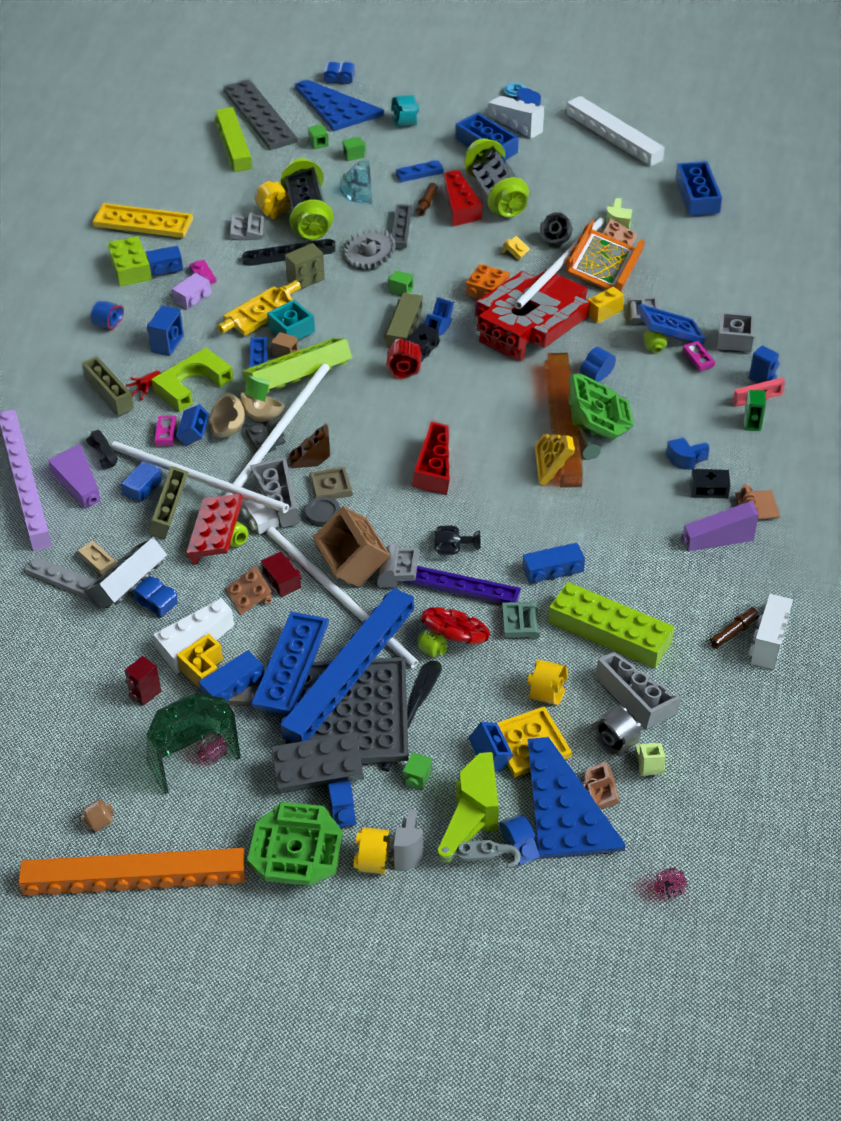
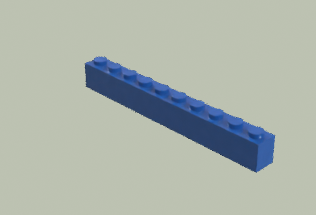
[280,588,414,743]

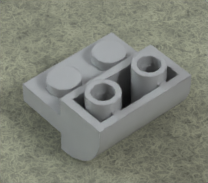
[377,543,419,587]
[390,809,424,871]

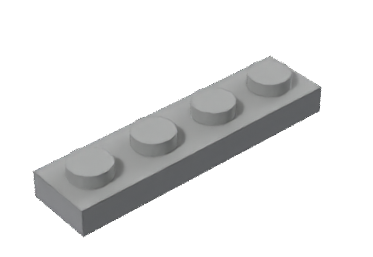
[25,556,95,600]

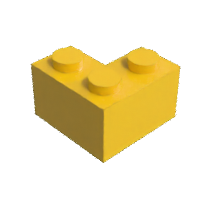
[176,633,223,688]

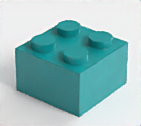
[267,299,315,340]

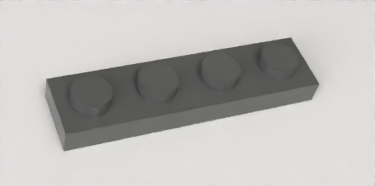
[392,204,412,249]

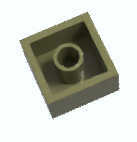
[285,243,325,291]

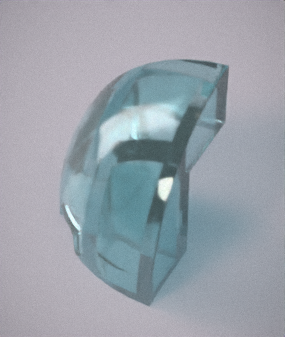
[339,160,372,204]

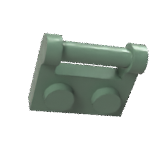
[502,602,540,640]

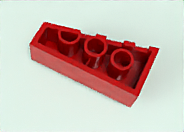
[444,170,482,227]
[412,421,450,495]

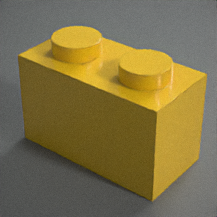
[588,286,624,323]

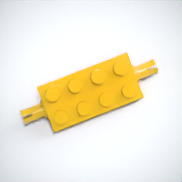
[217,280,301,336]

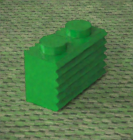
[744,390,766,431]

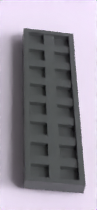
[223,79,298,151]

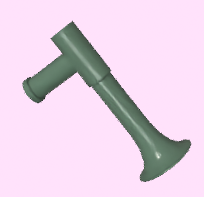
[575,425,601,460]

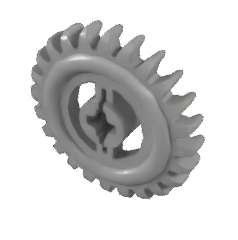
[343,228,396,269]

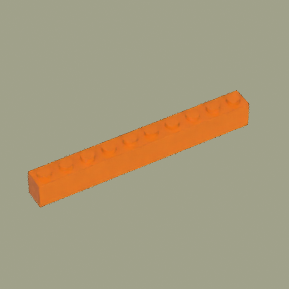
[19,848,246,896]

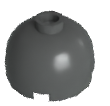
[540,212,573,245]

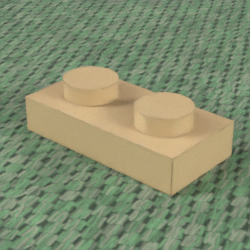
[78,541,116,576]

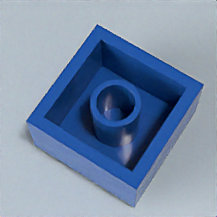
[147,305,184,356]

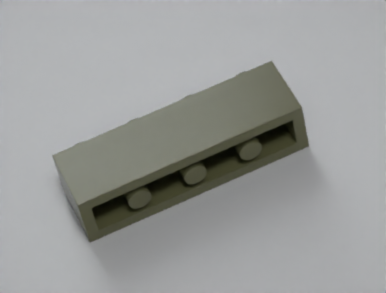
[384,293,423,348]
[82,356,134,416]
[147,466,188,539]

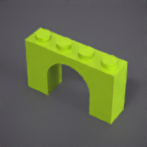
[152,347,234,412]

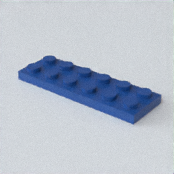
[252,612,329,716]

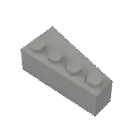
[250,457,300,528]
[594,652,682,729]

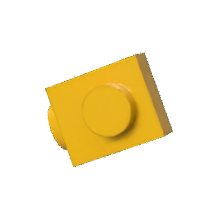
[501,236,530,260]

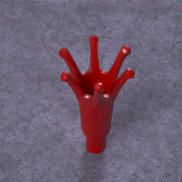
[125,370,161,401]

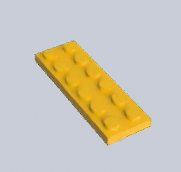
[93,203,193,238]

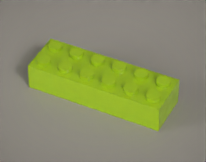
[242,337,352,393]
[548,581,675,668]

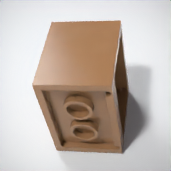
[312,506,390,587]

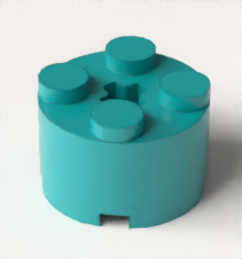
[391,95,420,126]

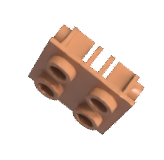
[602,219,638,246]
[735,484,780,519]
[226,565,272,616]

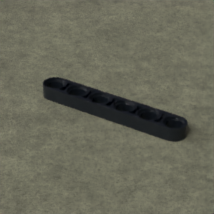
[242,239,336,266]

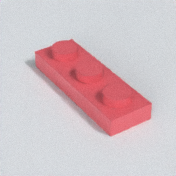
[732,377,785,407]

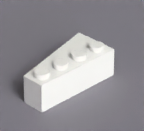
[488,96,544,139]
[749,594,793,670]
[153,598,234,674]

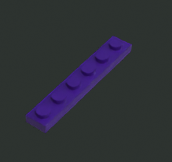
[404,566,521,604]

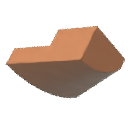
[583,762,620,809]

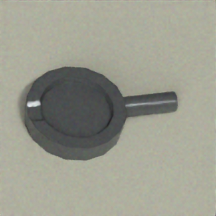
[305,497,340,527]

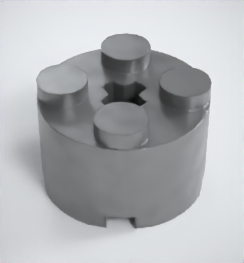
[592,705,642,756]

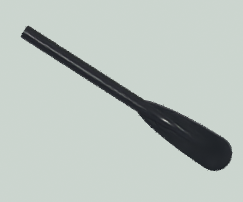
[381,661,442,772]

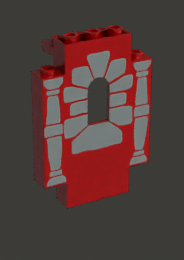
[475,269,591,362]

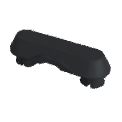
[86,430,118,469]

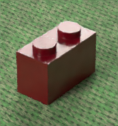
[261,551,302,597]
[124,656,162,706]

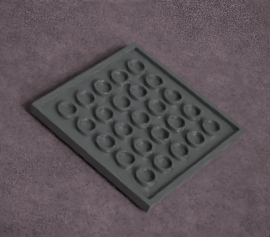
[282,657,409,763]

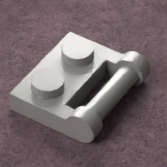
[627,296,659,326]

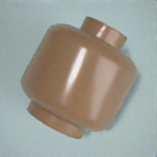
[81,799,115,832]

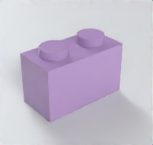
[172,273,211,310]

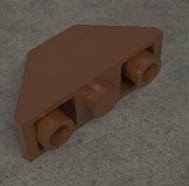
[289,423,330,468]

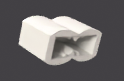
[241,494,279,534]

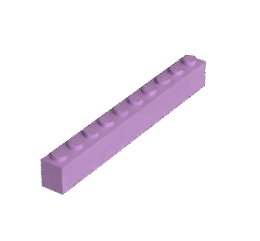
[0,409,52,551]

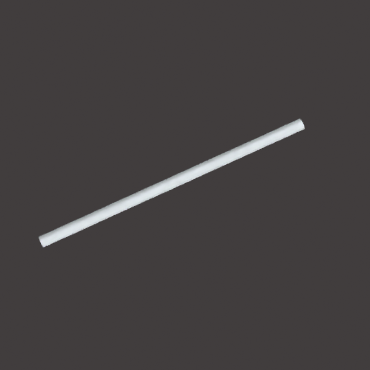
[514,217,605,309]
[224,363,329,496]
[111,441,289,513]
[267,527,419,668]

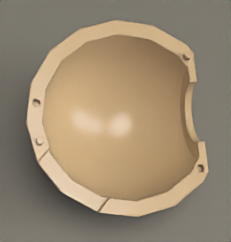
[240,392,285,423]
[208,393,245,438]

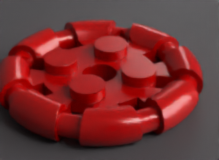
[421,607,490,645]

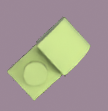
[606,198,632,229]
[635,743,666,776]

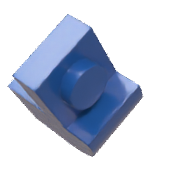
[424,297,455,335]
[666,437,710,470]
[328,780,356,827]
[498,814,540,865]

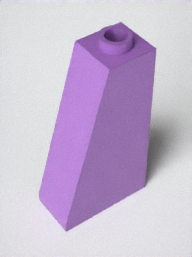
[48,444,101,509]
[681,501,759,551]

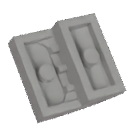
[229,213,264,240]

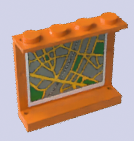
[565,219,645,292]

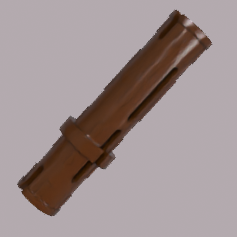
[415,182,438,216]
[709,607,760,649]

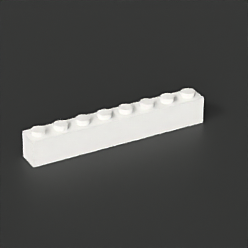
[567,96,664,167]

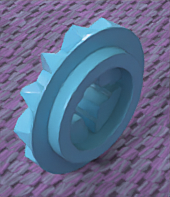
[504,83,526,99]

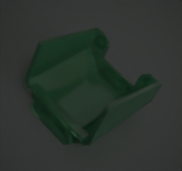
[146,693,241,794]

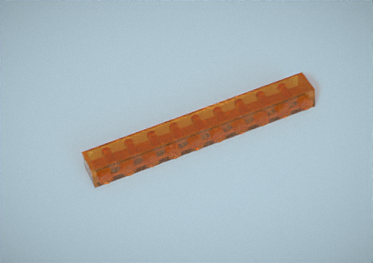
[544,352,583,488]

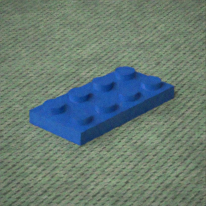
[637,304,706,344]

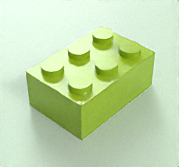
[107,236,152,287]

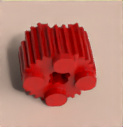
[386,338,421,380]

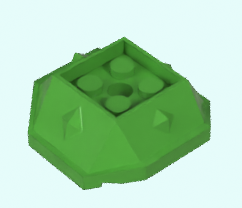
[568,374,634,440]
[247,802,343,886]

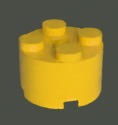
[254,181,291,219]
[527,659,568,705]
[353,827,390,875]

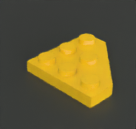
[534,434,575,486]

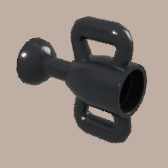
[435,525,481,555]

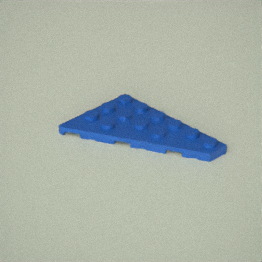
[295,80,384,132]
[528,737,625,859]

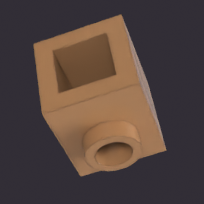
[271,332,299,357]

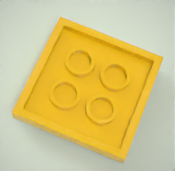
[497,706,572,778]

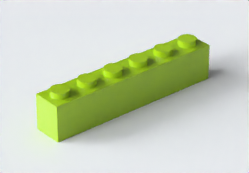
[214,107,252,172]

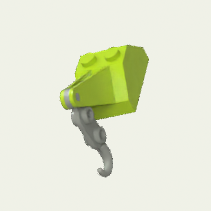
[438,752,521,868]

